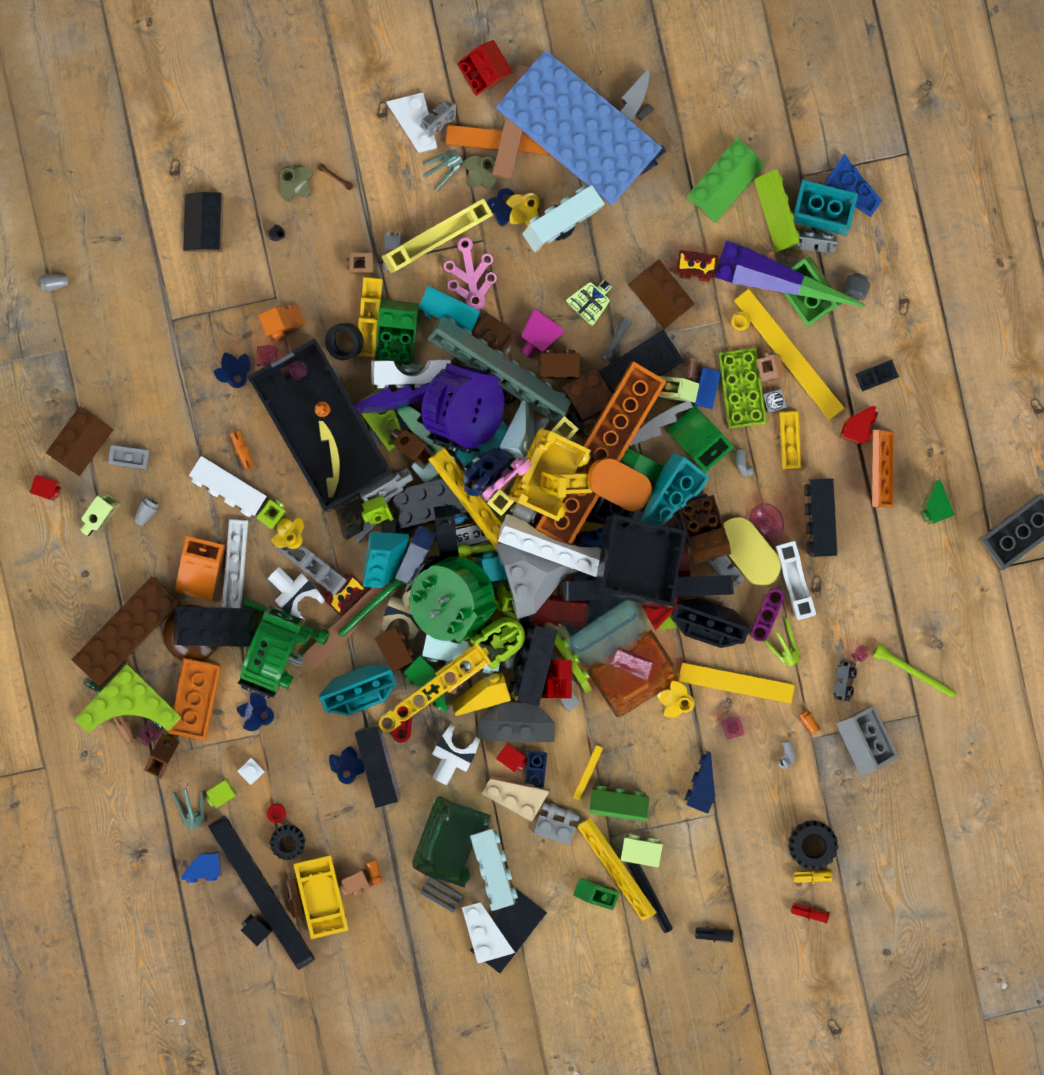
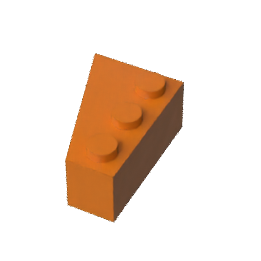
[258,304,306,342]

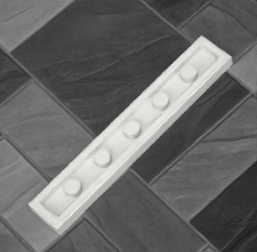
[222,519,248,608]

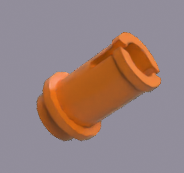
[799,710,821,735]
[365,860,383,886]

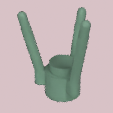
[423,149,463,191]
[172,788,205,830]

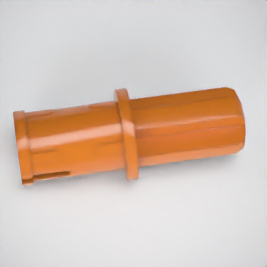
[315,402,331,417]

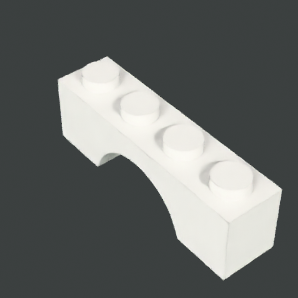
[371,359,451,388]
[775,541,816,620]

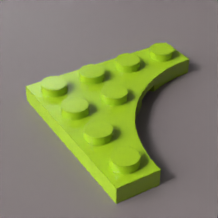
[74,664,182,733]

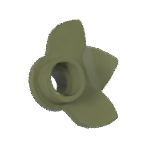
[462,155,496,190]
[278,166,313,202]

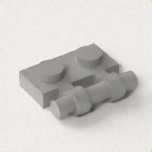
[534,802,580,845]

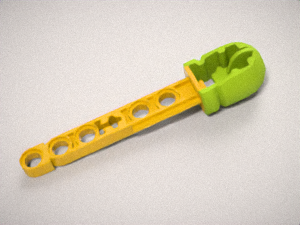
[378,617,525,732]

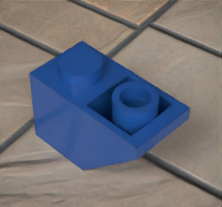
[181,852,222,883]

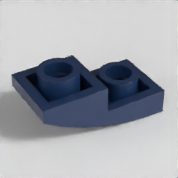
[525,751,547,788]

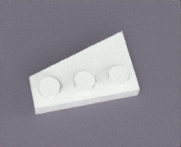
[386,93,437,154]
[462,902,515,963]

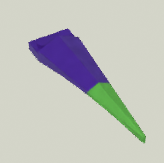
[714,241,866,307]

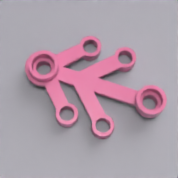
[444,237,497,310]
[481,457,532,502]

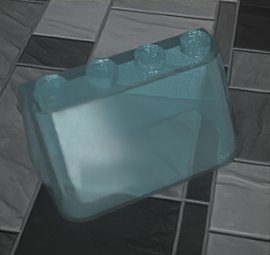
[566,600,647,668]

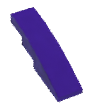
[354,382,430,414]

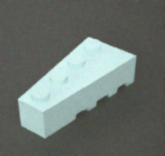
[522,185,604,253]
[422,634,503,674]
[470,829,518,911]

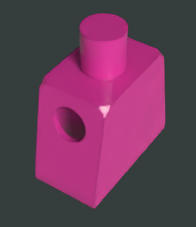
[521,309,565,358]

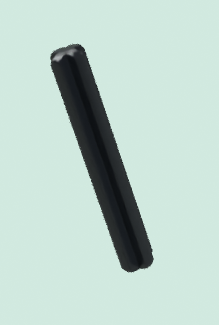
[630,863,673,933]

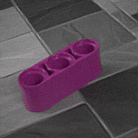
[750,589,784,641]

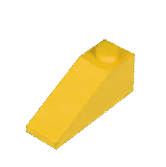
[452,672,511,716]

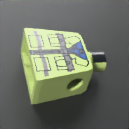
[566,280,612,327]
[80,492,121,536]

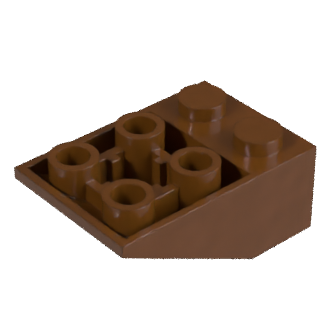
[678,495,731,565]

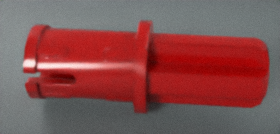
[791,903,830,924]

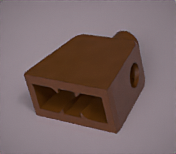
[390,429,434,470]
[144,733,179,779]

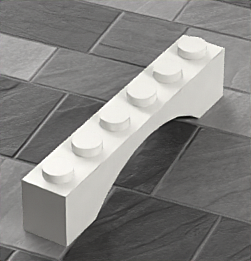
[498,514,601,577]

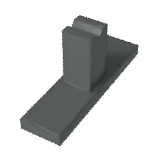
[637,104,654,121]

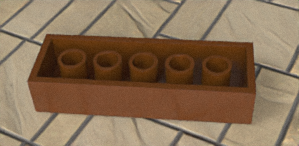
[71,576,181,686]

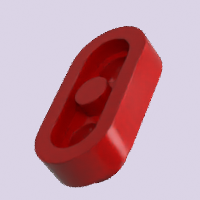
[392,706,413,743]

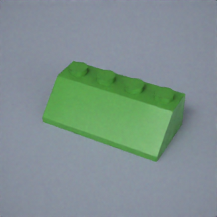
[686,137,765,223]

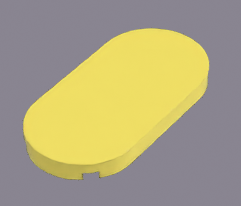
[723,518,781,585]

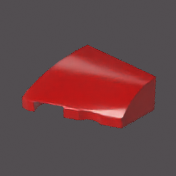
[541,660,572,699]

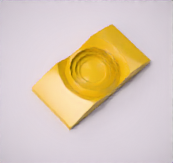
[294,855,349,939]

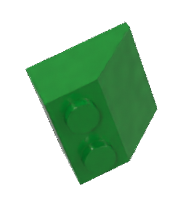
[920,479,955,525]

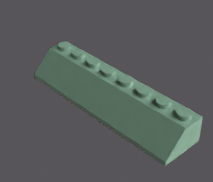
[427,316,571,423]

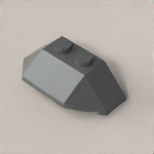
[478,702,555,742]

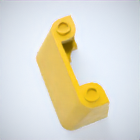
[509,429,591,521]

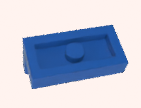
[694,367,721,409]

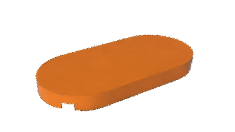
[587,457,652,511]

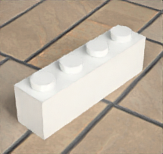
[189,456,268,517]

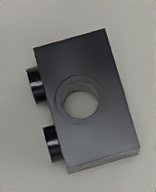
[241,913,272,946]

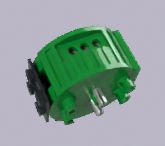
[405,554,498,643]
[237,606,311,698]

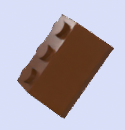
[628,259,695,329]
[46,406,113,476]

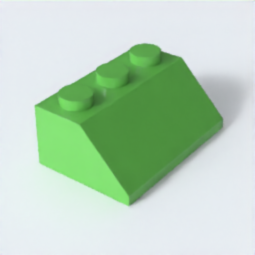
[783,256,842,327]
[589,785,649,822]

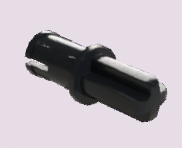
[695,927,734,943]

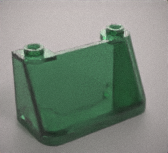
[412,796,491,888]

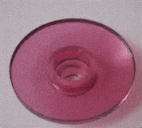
[749,504,784,542]

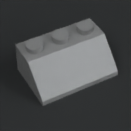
[836,705,898,776]

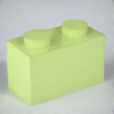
[658,376,699,402]
[620,834,663,867]

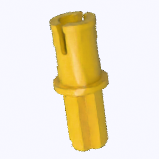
[793,869,832,884]

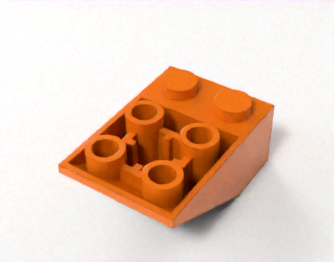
[175,536,226,601]

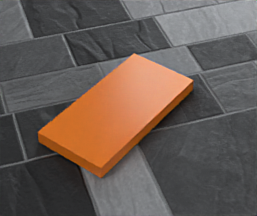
[872,430,894,508]
[167,658,221,741]

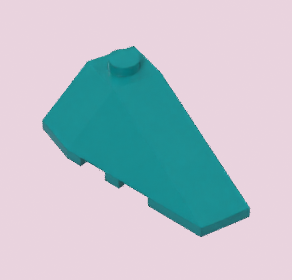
[641,453,710,525]

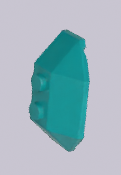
[319,664,397,716]

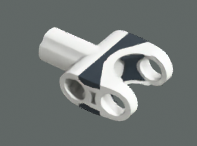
[268,567,326,619]
[432,724,480,785]

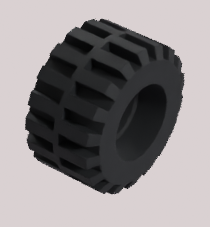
[788,820,838,870]

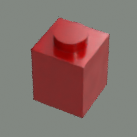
[29,475,61,501]
[496,743,526,772]

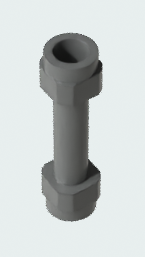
[601,317,632,363]

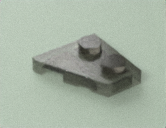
[335,494,365,540]

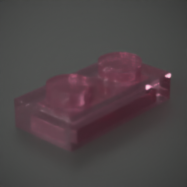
[611,647,654,680]

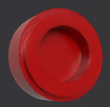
[267,804,286,823]

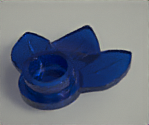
[487,188,515,226]
[214,353,251,388]
[237,693,274,731]
[329,746,365,784]

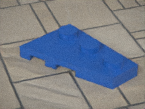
[824,153,882,217]

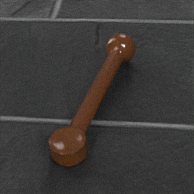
[318,164,353,190]

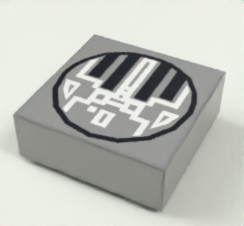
[763,389,787,413]

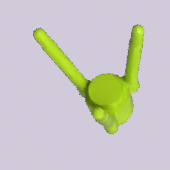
[764,617,801,667]

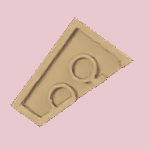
[482,776,551,822]

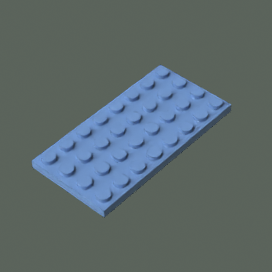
[496,50,662,206]

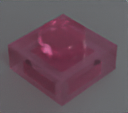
[256,345,278,366]
[721,716,745,740]

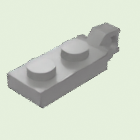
[360,468,413,502]

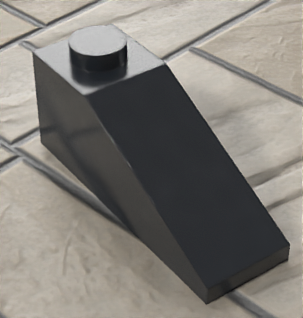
[434,505,459,558]

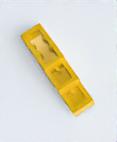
[357,276,383,357]

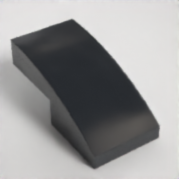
[855,359,899,392]

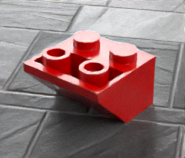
[457,40,513,96]
[839,406,878,445]

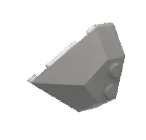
[495,543,572,619]

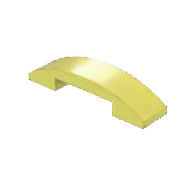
[319,421,340,499]

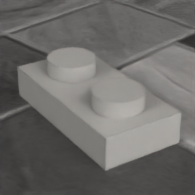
[108,445,150,470]

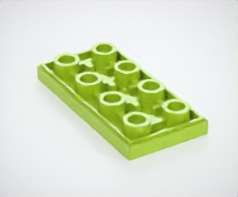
[754,169,799,252]
[718,348,767,429]

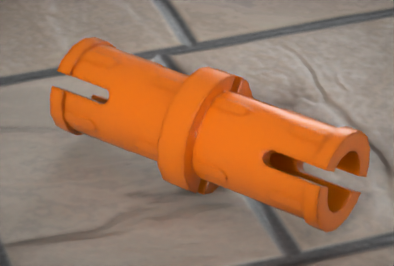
[229,430,255,470]

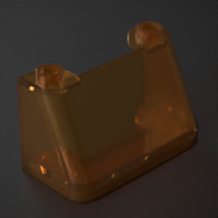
[586,629,680,717]

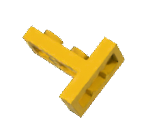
[540,471,592,497]

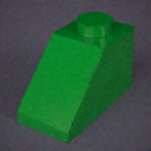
[573,878,620,910]

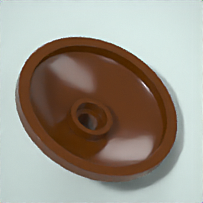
[163,605,218,661]

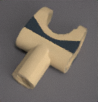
[381,584,420,642]

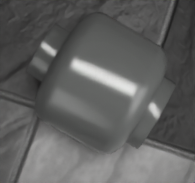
[843,273,870,301]

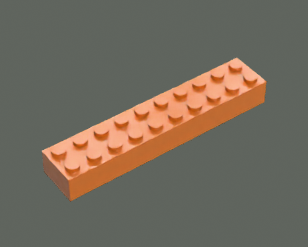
[534,361,667,545]

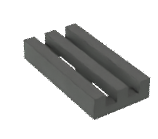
[420,877,463,913]

